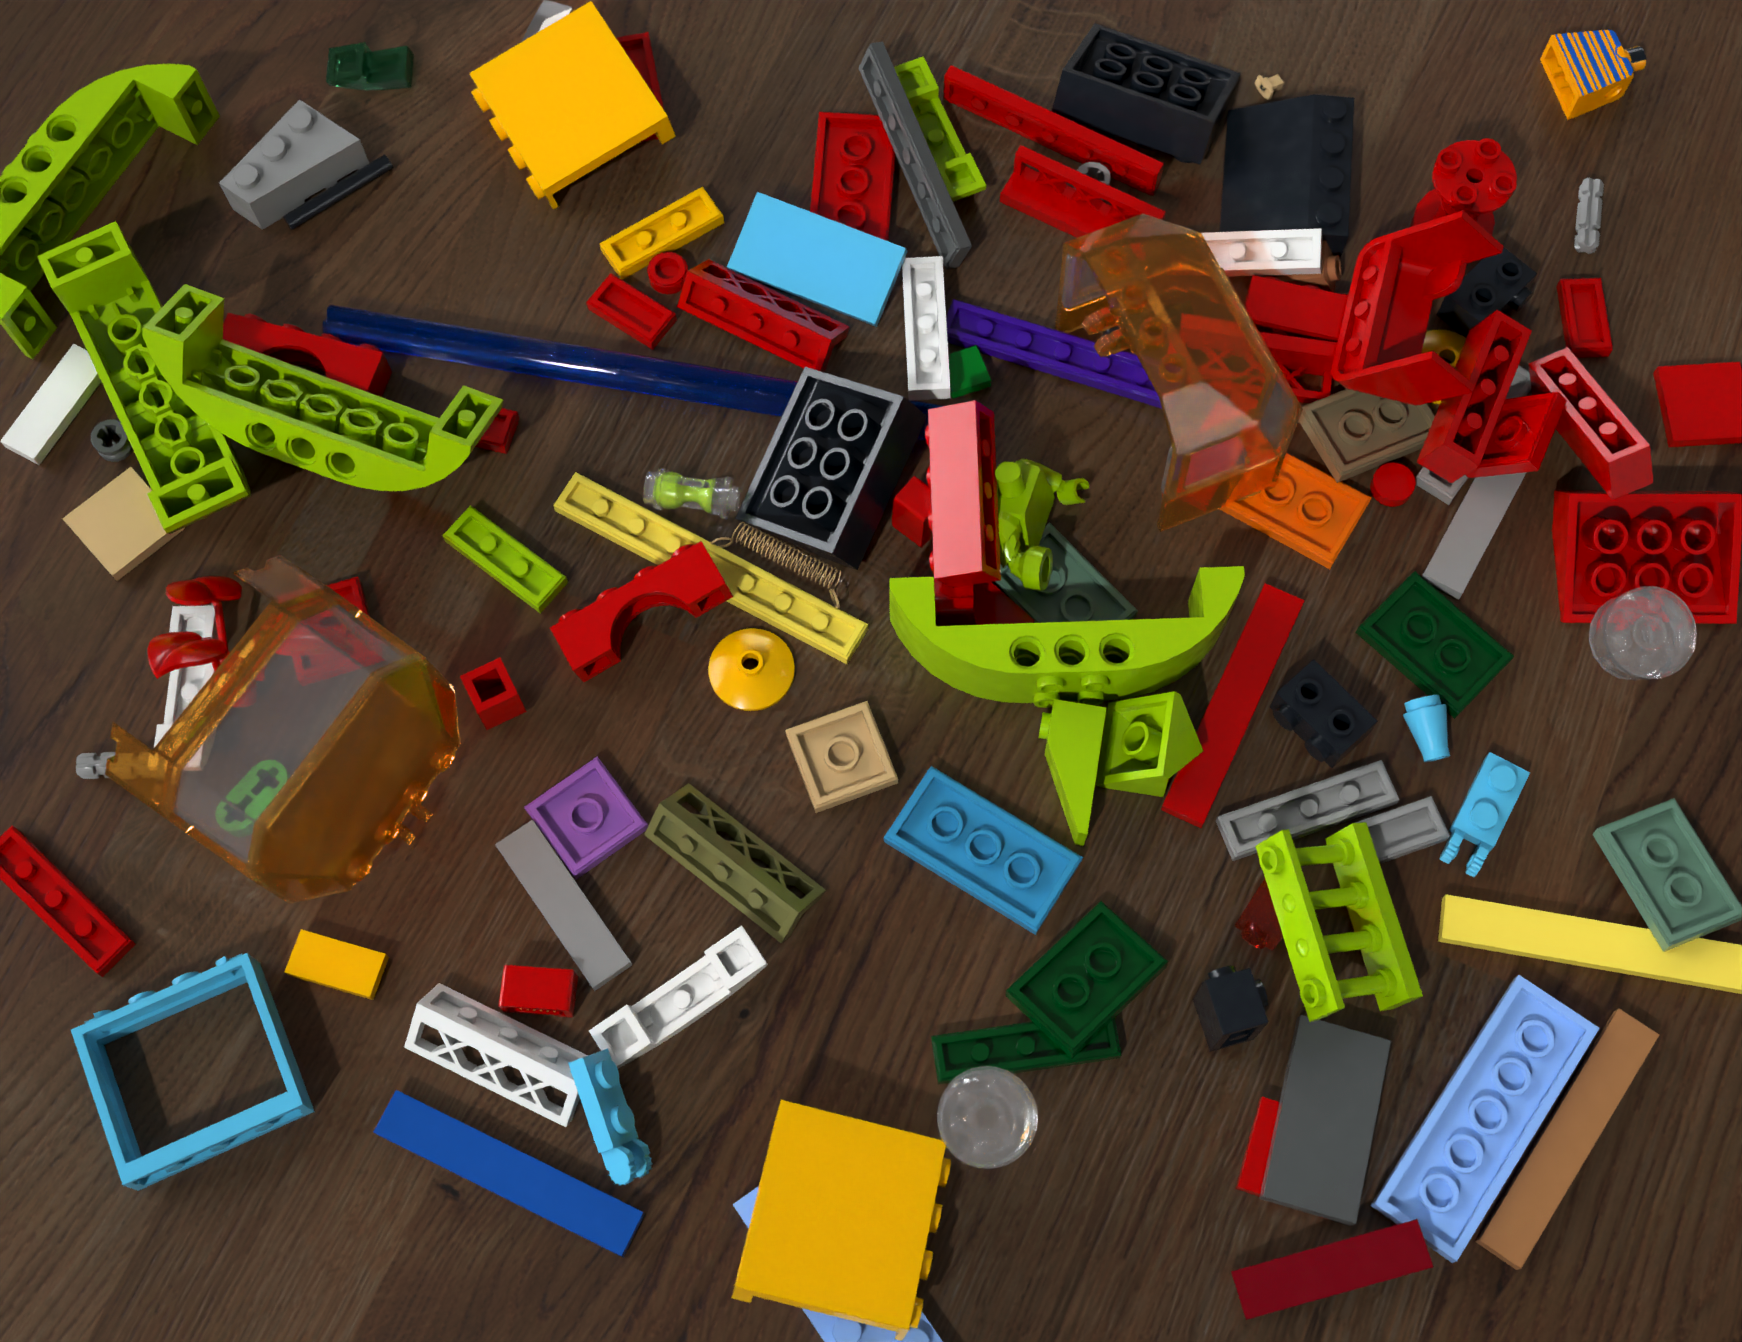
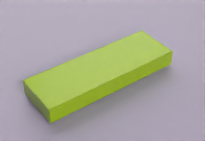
[442,505,568,614]

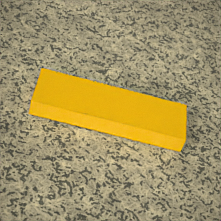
[599,187,724,280]

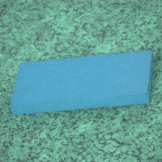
[727,192,908,327]

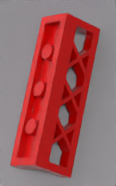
[1000,145,1166,268]
[677,259,850,372]
[1166,320,1337,404]

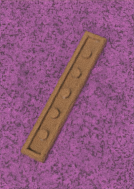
[1475,1008,1659,1270]

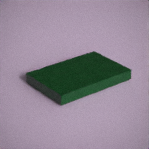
[1355,571,1514,719]
[1006,901,1168,1059]

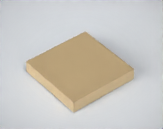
[62,467,185,581]
[785,701,898,813]

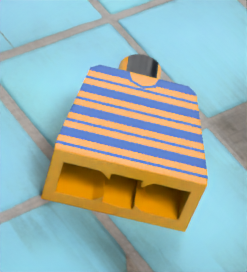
[1540,29,1646,120]

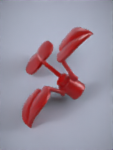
[148,576,350,704]

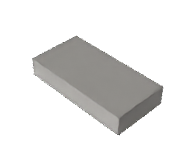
[1356,796,1450,864]

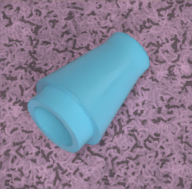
[1403,695,1450,762]

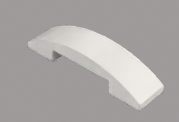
[152,605,219,769]
[589,925,768,1068]

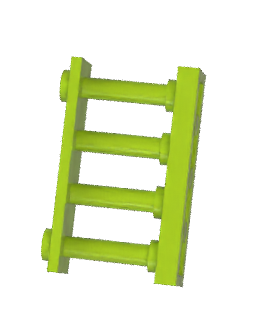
[1255,822,1423,1022]

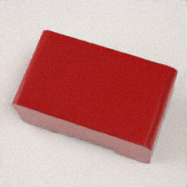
[892,476,933,548]
[934,579,975,625]
[499,965,578,1017]

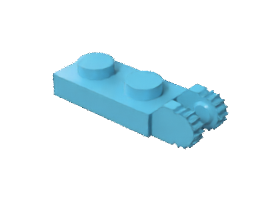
[1439,752,1530,877]
[568,1049,653,1186]

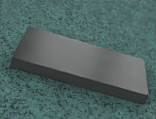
[1259,1015,1391,1226]

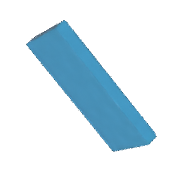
[884,766,1083,935]

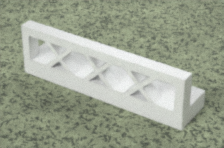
[404,983,588,1127]

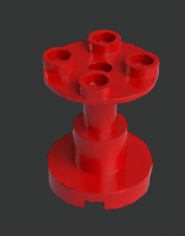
[1410,138,1517,235]

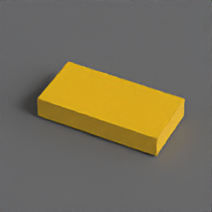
[284,929,389,1000]

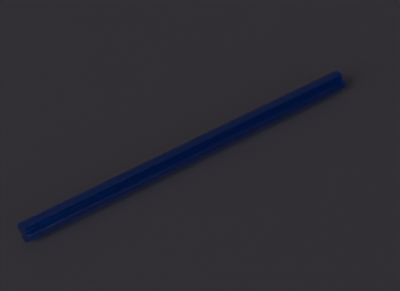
[323,305,945,441]

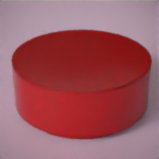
[647,252,688,294]
[1370,462,1416,507]

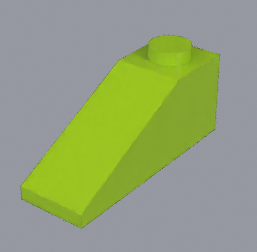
[1038,699,1107,846]

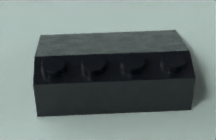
[1052,24,1241,165]
[1219,94,1354,258]
[735,367,927,570]

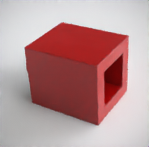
[460,657,527,730]

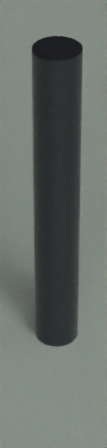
[283,154,393,230]

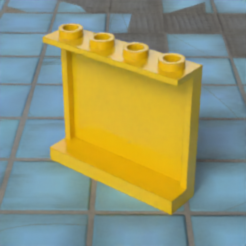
[469,1,676,210]
[732,1100,951,1341]

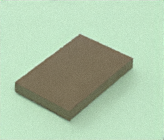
[1295,389,1435,483]

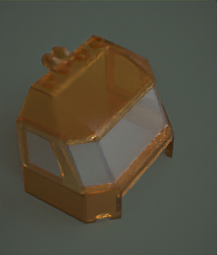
[1055,214,1303,532]
[105,555,460,904]

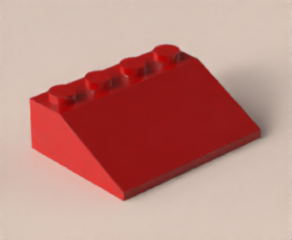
[1552,490,1742,624]

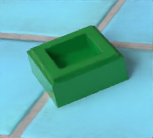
[948,345,991,399]

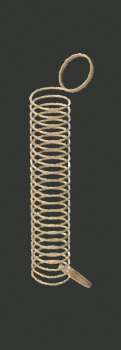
[711,522,841,609]

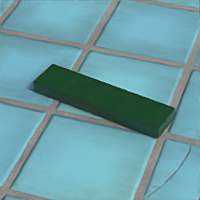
[931,1018,1121,1084]

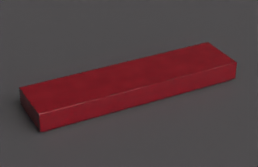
[1231,1219,1434,1320]

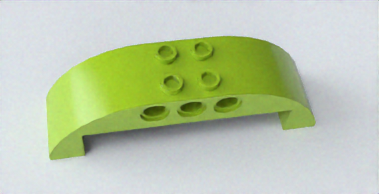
[0,64,220,359]
[37,221,251,534]
[142,284,503,491]
[889,566,1245,708]

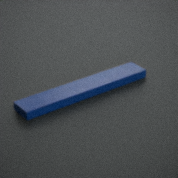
[373,1090,645,1258]

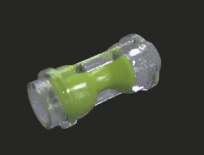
[643,468,741,519]

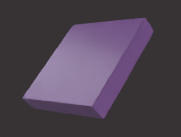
[524,756,648,880]

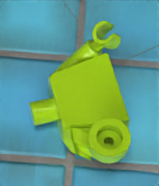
[995,459,1090,591]

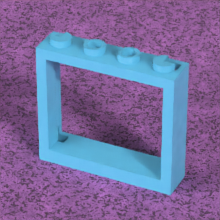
[71,953,315,1191]

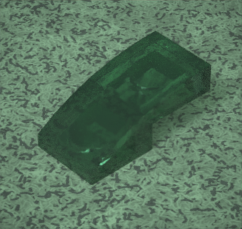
[326,42,414,90]

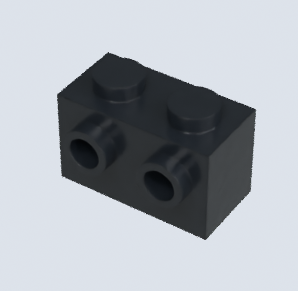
[1436,247,1537,338]
[1269,659,1378,768]
[1193,965,1269,1052]

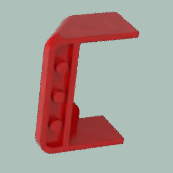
[1331,210,1503,406]

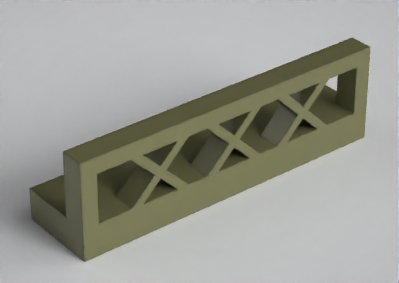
[644,783,826,944]

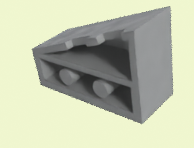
[219,99,369,230]

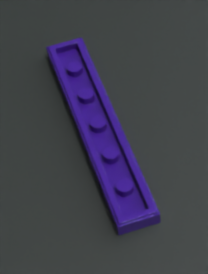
[946,299,1188,412]

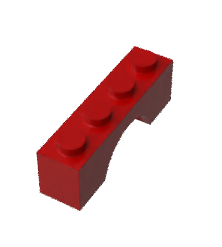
[223,312,392,397]
[550,541,733,683]

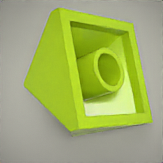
[1096,691,1203,797]

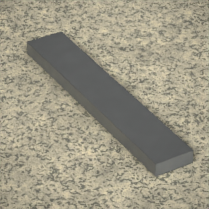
[859,41,972,270]

